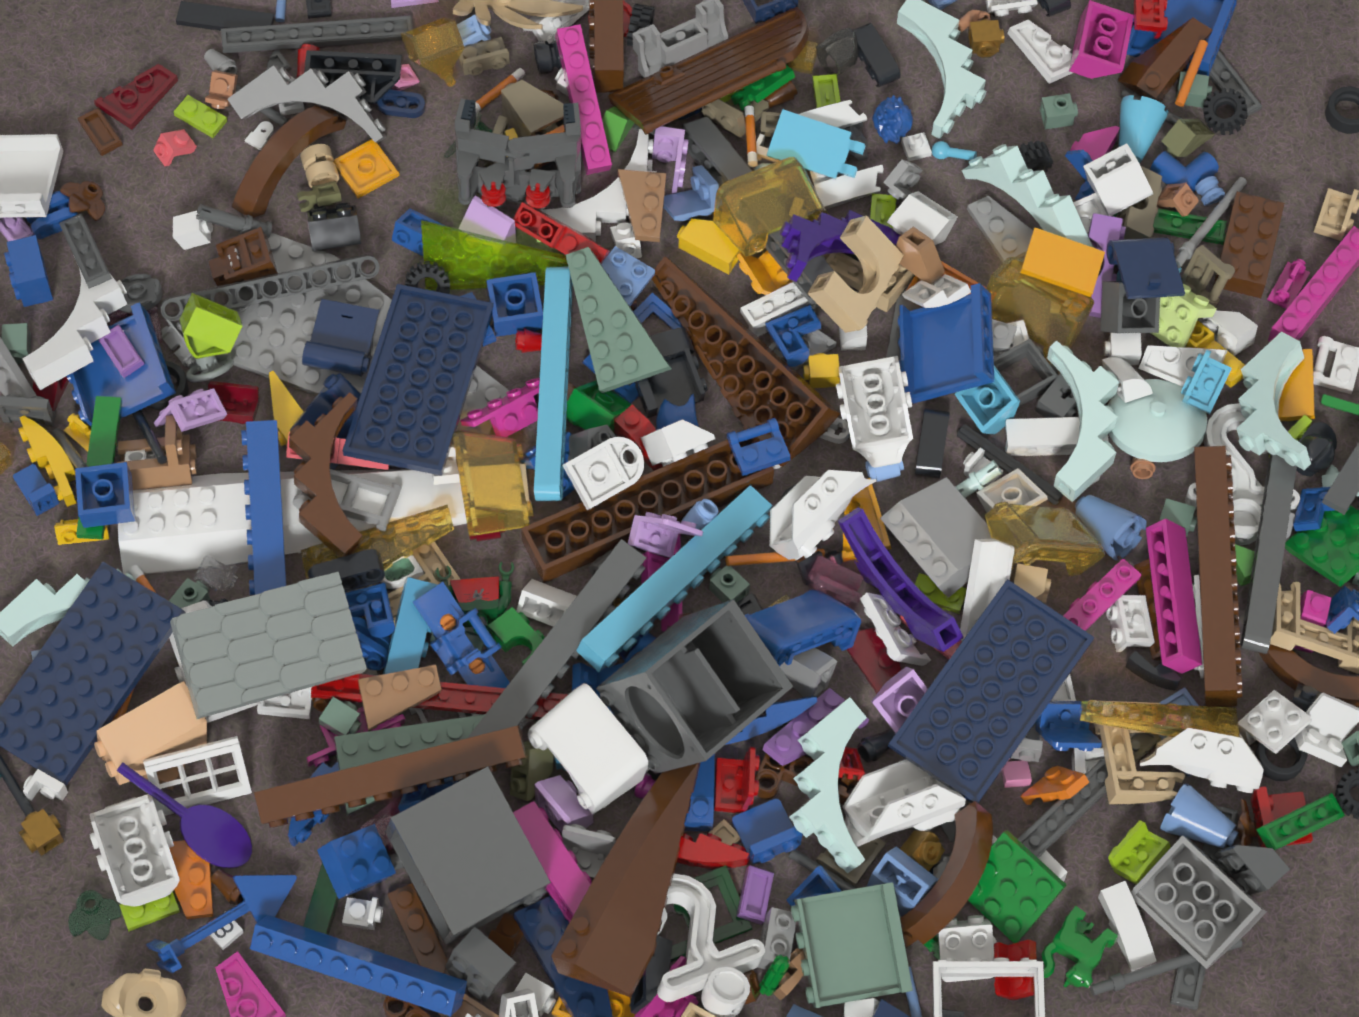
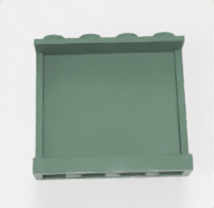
[791,882,913,1008]

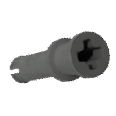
[196,204,272,238]

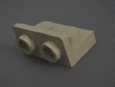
[456,37,510,76]

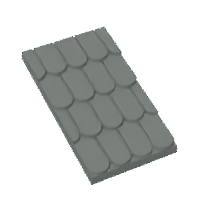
[170,572,367,719]

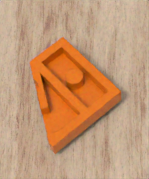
[1020,766,1089,805]

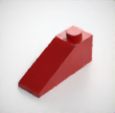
[614,405,674,471]

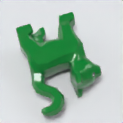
[1042,906,1118,988]

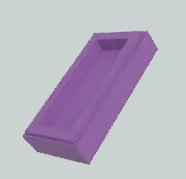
[98,324,145,378]
[736,865,774,925]

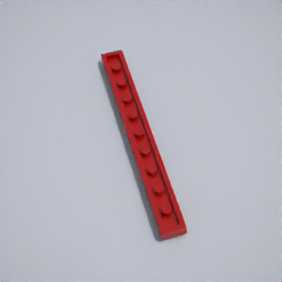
[311,674,567,720]

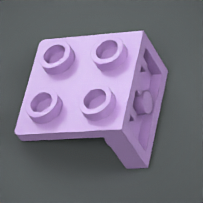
[652,127,689,194]
[154,388,227,432]

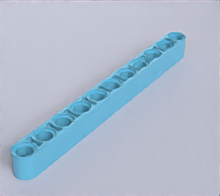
[534,267,573,501]

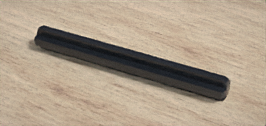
[957,424,1064,505]

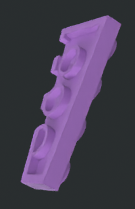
[763,688,869,766]

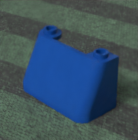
[745,589,861,666]

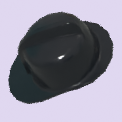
[1296,422,1337,477]

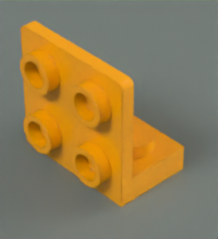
[736,251,793,295]

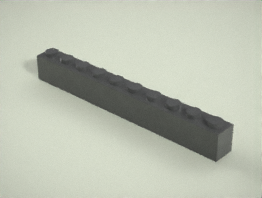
[682,117,838,305]
[468,539,646,738]

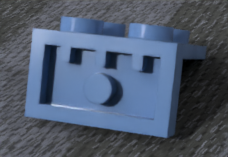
[663,165,721,221]
[602,246,655,306]

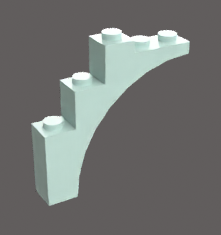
[897,0,987,139]
[962,144,1093,247]
[1236,332,1311,470]
[1047,341,1119,502]
[0,569,137,646]
[789,697,867,873]

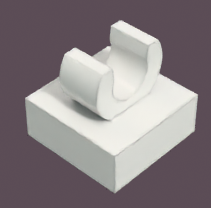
[901,132,932,162]

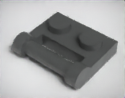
[0,394,56,426]

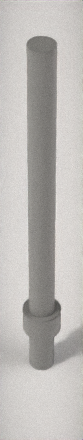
[1175,177,1247,269]

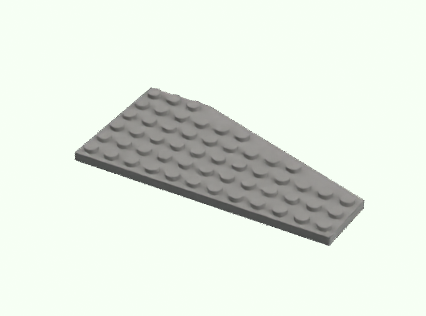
[215,233,509,456]

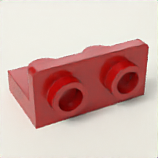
[1134,0,1168,39]
[994,940,1037,1000]

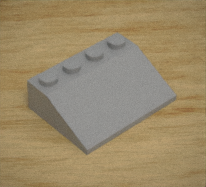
[880,477,1001,598]
[1131,835,1267,969]

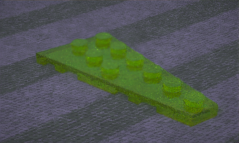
[421,220,568,291]

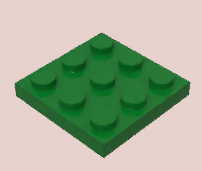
[1285,506,1359,587]
[968,830,1067,943]

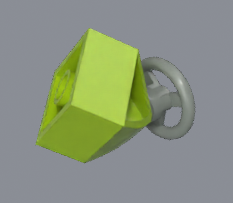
[180,293,242,382]

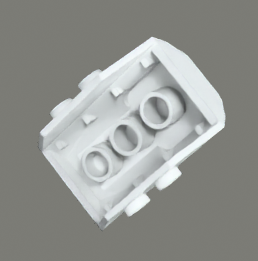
[836,356,913,468]
[770,470,876,560]
[1140,723,1264,793]
[843,759,966,847]
[89,794,180,907]

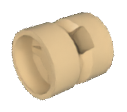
[300,144,339,188]

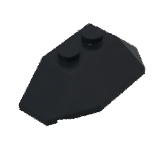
[304,50,402,104]

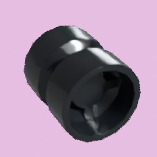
[533,39,562,74]

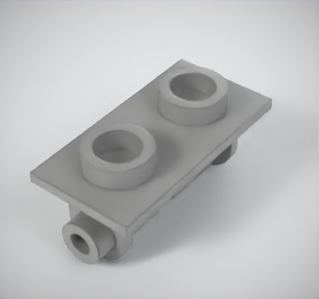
[161,320,196,368]

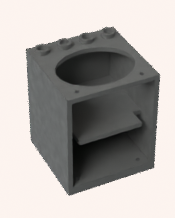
[596,599,793,774]
[385,767,551,945]

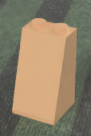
[94,681,207,785]

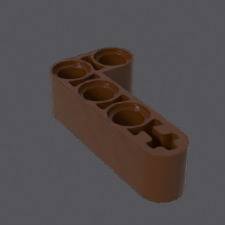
[755,753,859,805]

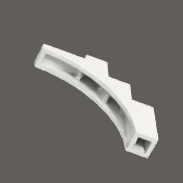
[537,129,657,242]
[23,255,127,390]

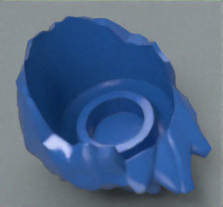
[872,95,913,144]

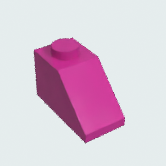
[1070,126,1120,161]
[1294,590,1331,653]

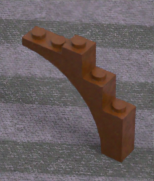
[289,392,363,558]

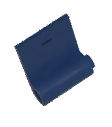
[1106,237,1185,299]
[302,299,380,377]
[289,373,361,470]

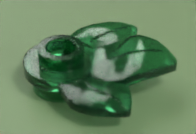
[68,890,122,941]

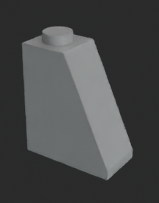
[780,648,837,697]

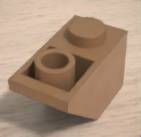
[896,226,945,284]

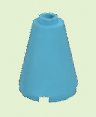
[1118,95,1169,163]

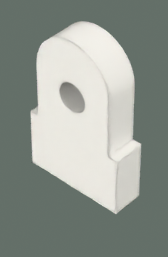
[245,121,274,150]

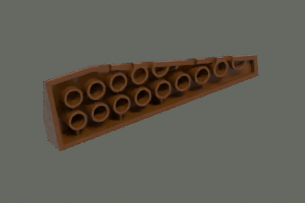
[652,256,841,467]
[551,763,701,997]

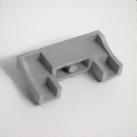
[632,0,728,78]

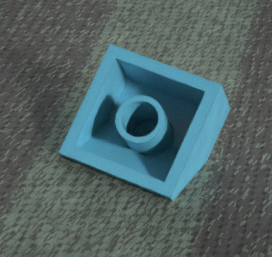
[955,366,1020,434]

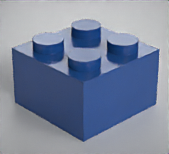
[4,235,53,307]
[487,272,543,337]
[75,462,135,528]
[317,824,396,899]

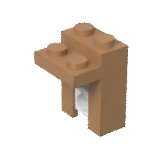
[117,415,197,490]

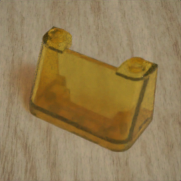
[713,157,828,257]
[986,257,1094,364]
[453,430,533,536]
[985,502,1105,576]

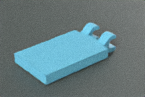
[766,109,866,179]

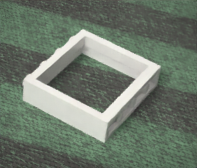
[932,958,1045,1017]

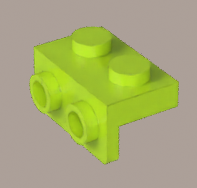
[1108,820,1171,885]

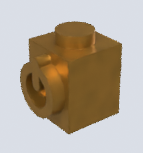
[968,19,1005,58]
[18,809,64,856]
[900,830,945,872]

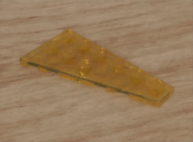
[301,505,454,579]
[1080,700,1240,737]

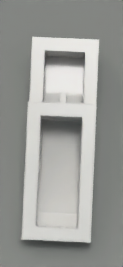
[1098,881,1156,971]

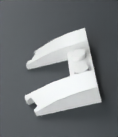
[798,100,884,210]

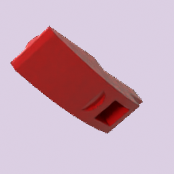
[513,202,610,264]
[677,833,750,869]

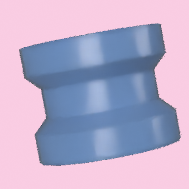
[1195,176,1225,206]

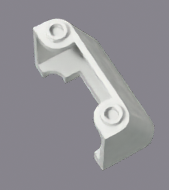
[528,683,648,814]

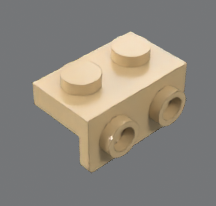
[1314,188,1359,241]

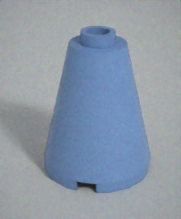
[1075,495,1147,560]
[1160,783,1239,849]

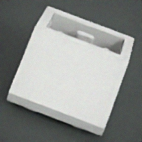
[1083,144,1153,216]
[887,191,958,245]
[641,420,715,467]

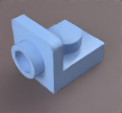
[451,15,492,48]

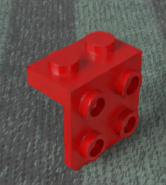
[714,747,760,813]

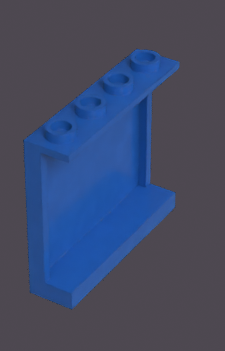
[1127,0,1237,76]
[898,283,994,404]
[67,302,176,427]

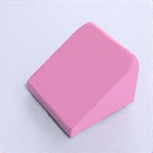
[391,64,420,91]
[1002,761,1032,788]

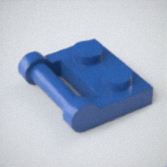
[727,418,790,476]

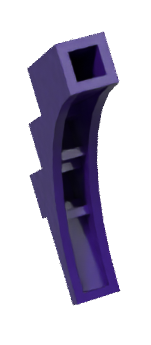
[780,210,901,282]
[838,507,964,652]

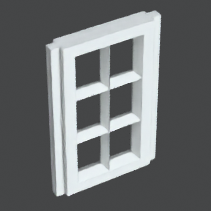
[143,736,252,816]

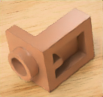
[205,70,238,109]
[1157,183,1199,217]

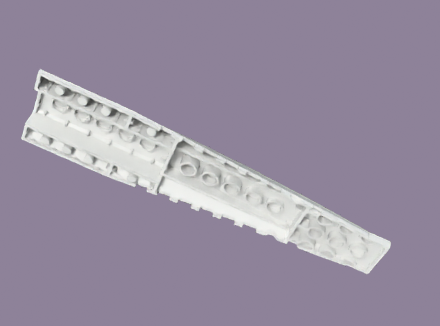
[118,464,531,576]

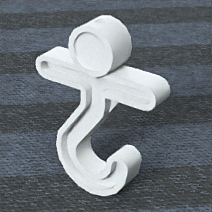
[1185,403,1300,545]
[657,873,765,1017]

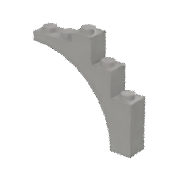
[227,65,386,143]

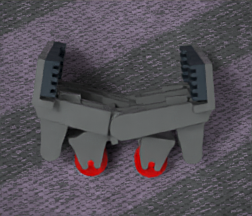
[455,99,581,209]

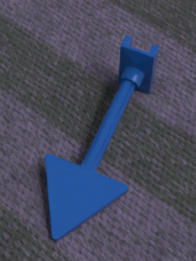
[146,875,297,973]

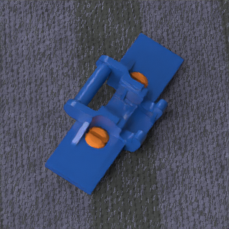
[412,582,510,688]

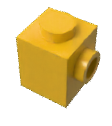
[803,353,840,388]

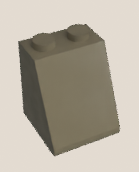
[501,80,564,138]

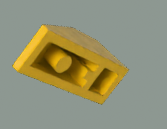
[269,371,303,447]

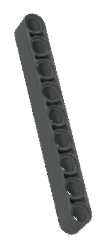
[161,254,379,321]
[1240,454,1297,654]

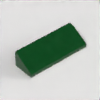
[303,863,339,935]

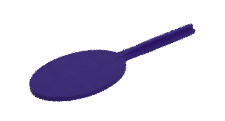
[116,762,252,868]

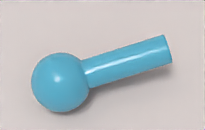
[931,141,977,160]

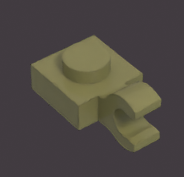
[297,181,342,212]

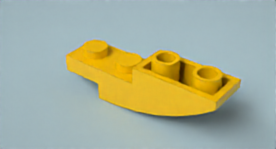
[1185,320,1245,388]
[18,416,76,507]

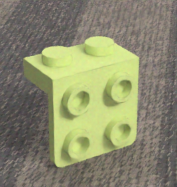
[1151,284,1217,348]

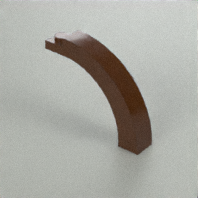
[232,105,346,218]
[1258,644,1359,708]
[900,801,993,948]

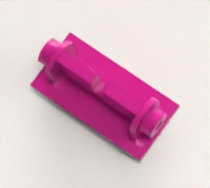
[1267,259,1310,309]

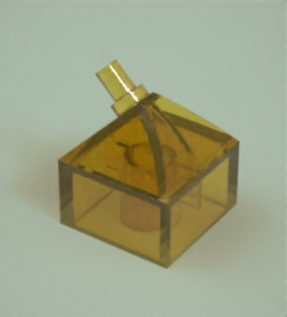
[401,17,465,87]

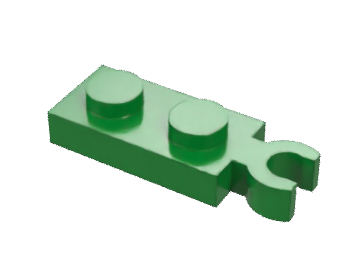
[731,65,795,111]

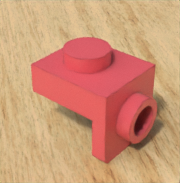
[154,129,197,166]

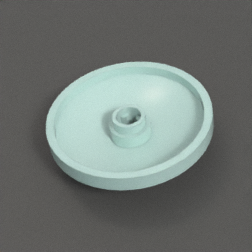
[1108,379,1207,462]

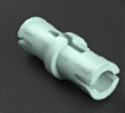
[956,460,1002,498]

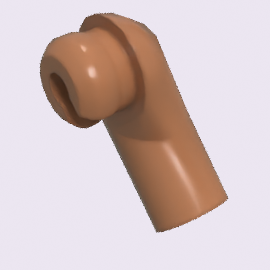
[958,10,991,32]

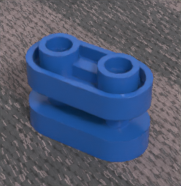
[26,191,79,239]
[352,617,390,671]

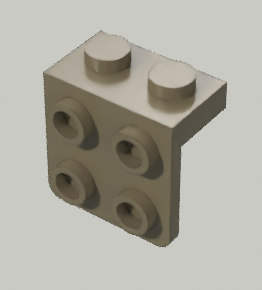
[702,99,769,138]

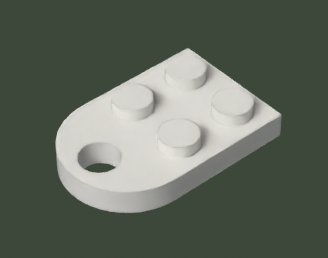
[562,437,644,510]

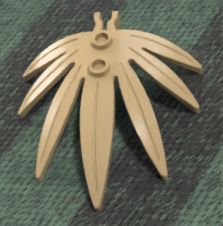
[453,0,583,29]

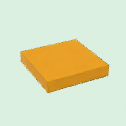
[334,139,399,199]

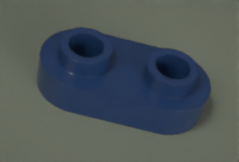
[377,90,425,118]

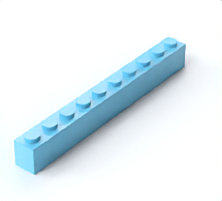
[576,485,773,672]

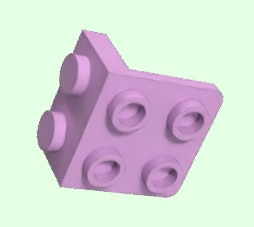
[628,512,703,558]

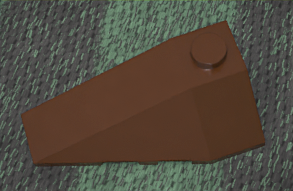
[1118,17,1212,102]

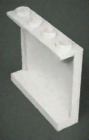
[0,134,63,218]

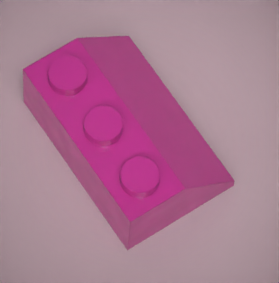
[1069,0,1134,79]

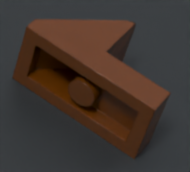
[488,913,524,958]

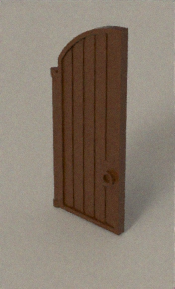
[608,7,809,135]

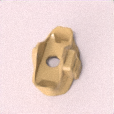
[102,968,187,1017]

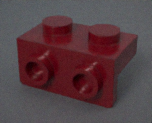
[208,381,259,424]

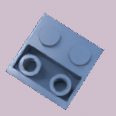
[867,846,939,917]

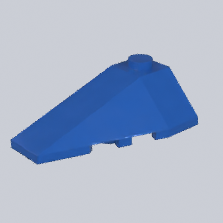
[684,754,715,832]

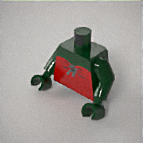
[434,561,514,634]

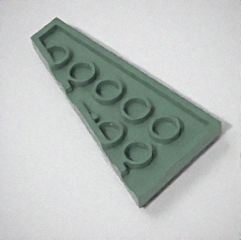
[566,247,672,393]
[334,714,485,816]

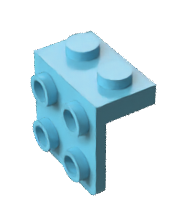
[1181,350,1232,414]

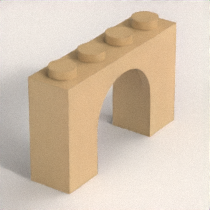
[807,216,904,333]

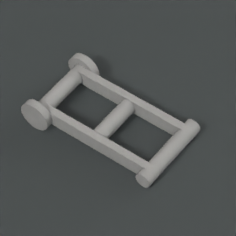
[293,469,402,531]

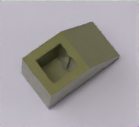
[510,741,554,801]

